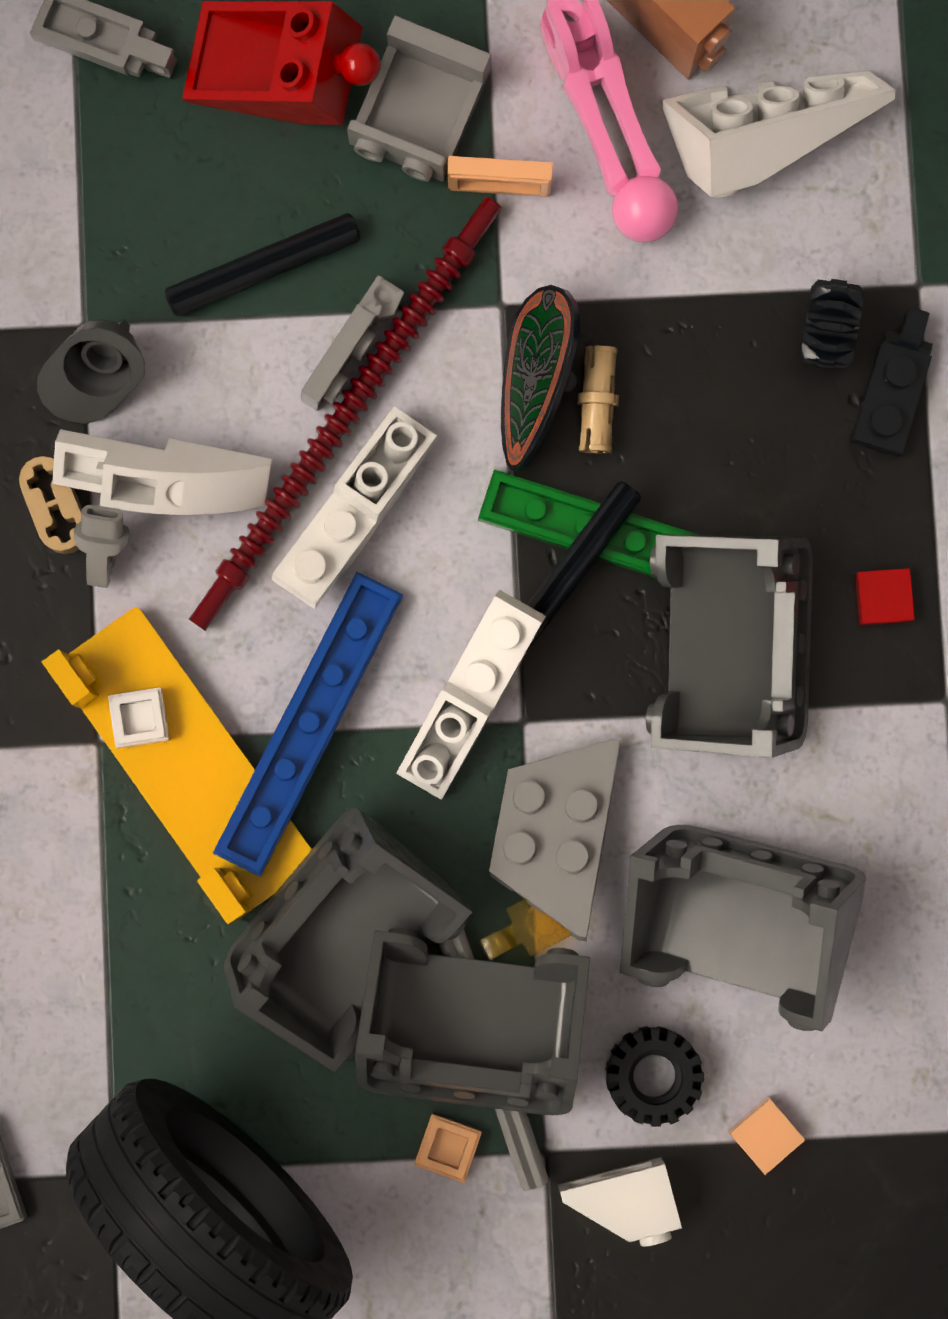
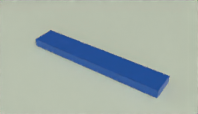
[213,571,403,878]

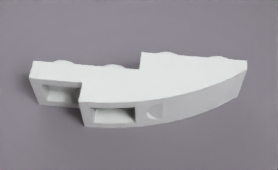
[272,406,437,610]
[52,429,272,515]
[396,590,546,800]

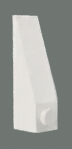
[663,71,895,197]

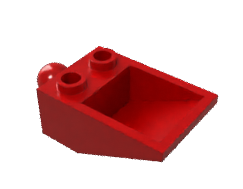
[182,1,381,125]

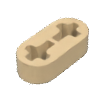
[19,456,82,554]

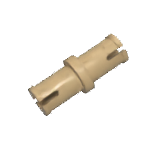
[577,345,619,454]

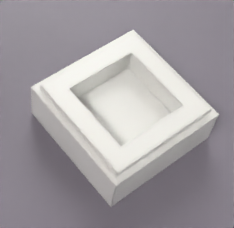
[108,687,170,749]

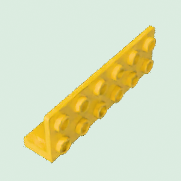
[41,607,312,925]

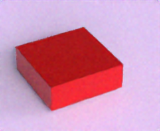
[855,568,915,626]

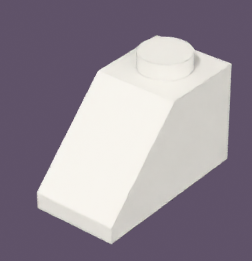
[558,1157,682,1247]

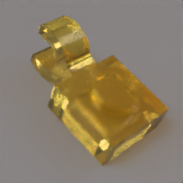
[479,899,571,960]

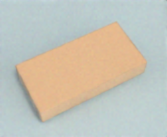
[447,156,553,197]

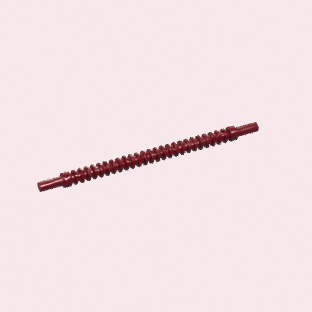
[188,197,502,631]

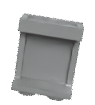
[347,16,491,182]

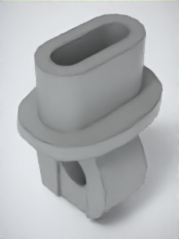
[74,505,130,588]

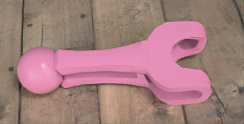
[540,0,678,243]

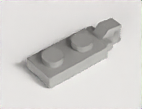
[30,0,178,78]
[301,275,404,411]

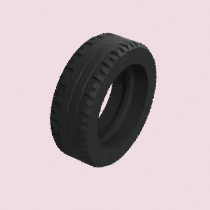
[66,1079,353,1319]

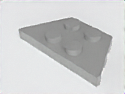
[489,739,621,942]

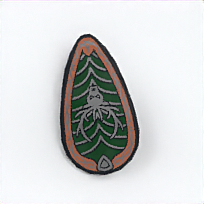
[501,285,581,471]

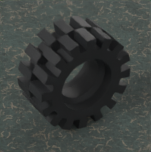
[605,1026,704,1127]

